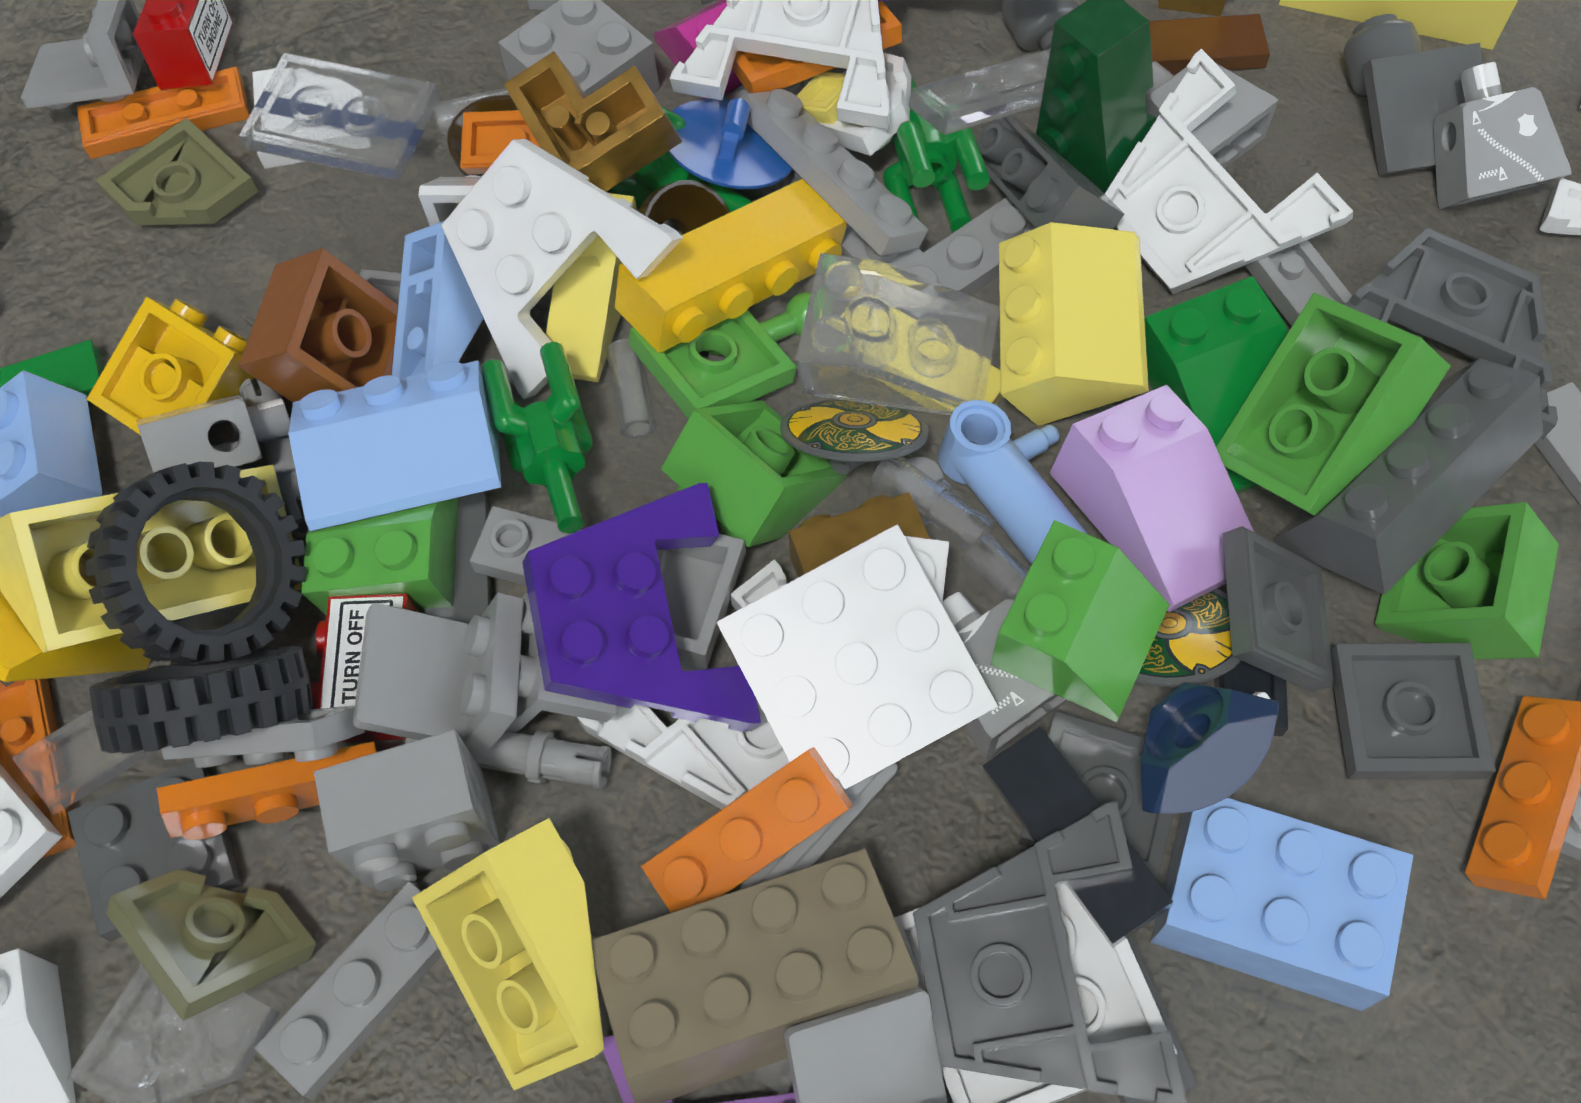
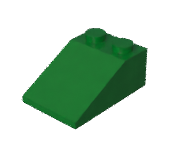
[1144,276,1288,494]

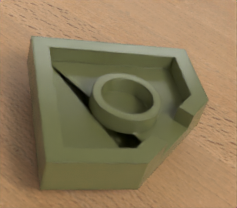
[95,117,259,225]
[106,869,316,1021]

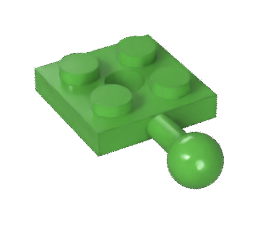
[628,292,831,419]

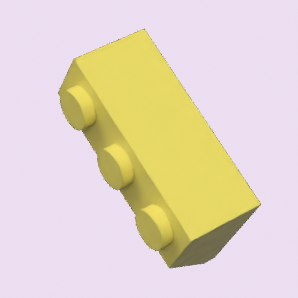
[999,222,1149,426]

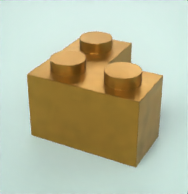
[503,51,683,192]

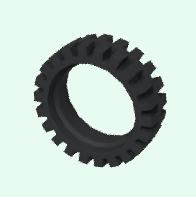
[85,461,306,666]
[89,646,313,754]

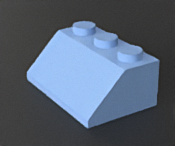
[288,361,501,531]

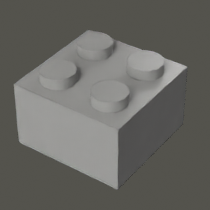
[498,0,659,97]
[314,729,500,891]

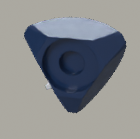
[1141,682,1279,814]

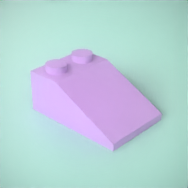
[1050,385,1254,613]

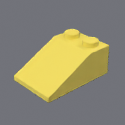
[412,818,604,1090]

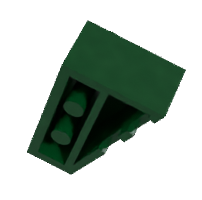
[1036,0,1156,194]

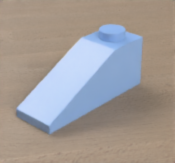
[392,221,484,378]

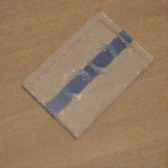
[239,53,440,182]

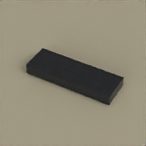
[982,726,1173,948]

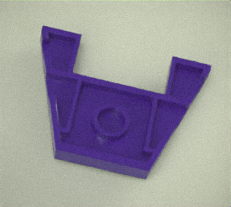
[522,483,761,732]

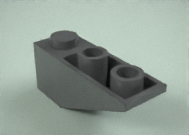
[977,108,1124,229]

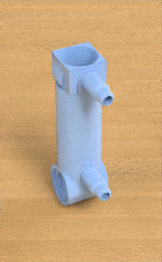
[938,400,1089,565]

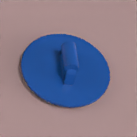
[668,98,793,189]

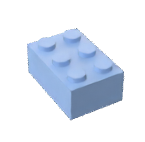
[1150,798,1413,1011]

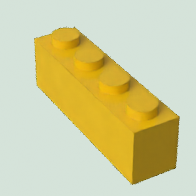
[615,178,847,353]

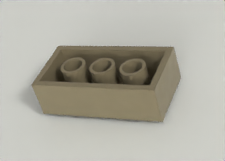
[591,849,919,1103]

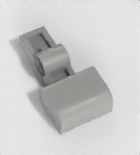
[469,506,746,671]

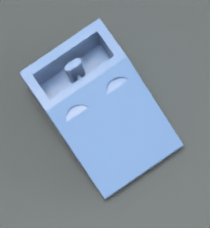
[0,370,103,517]

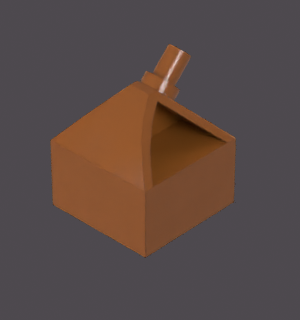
[238,248,398,402]

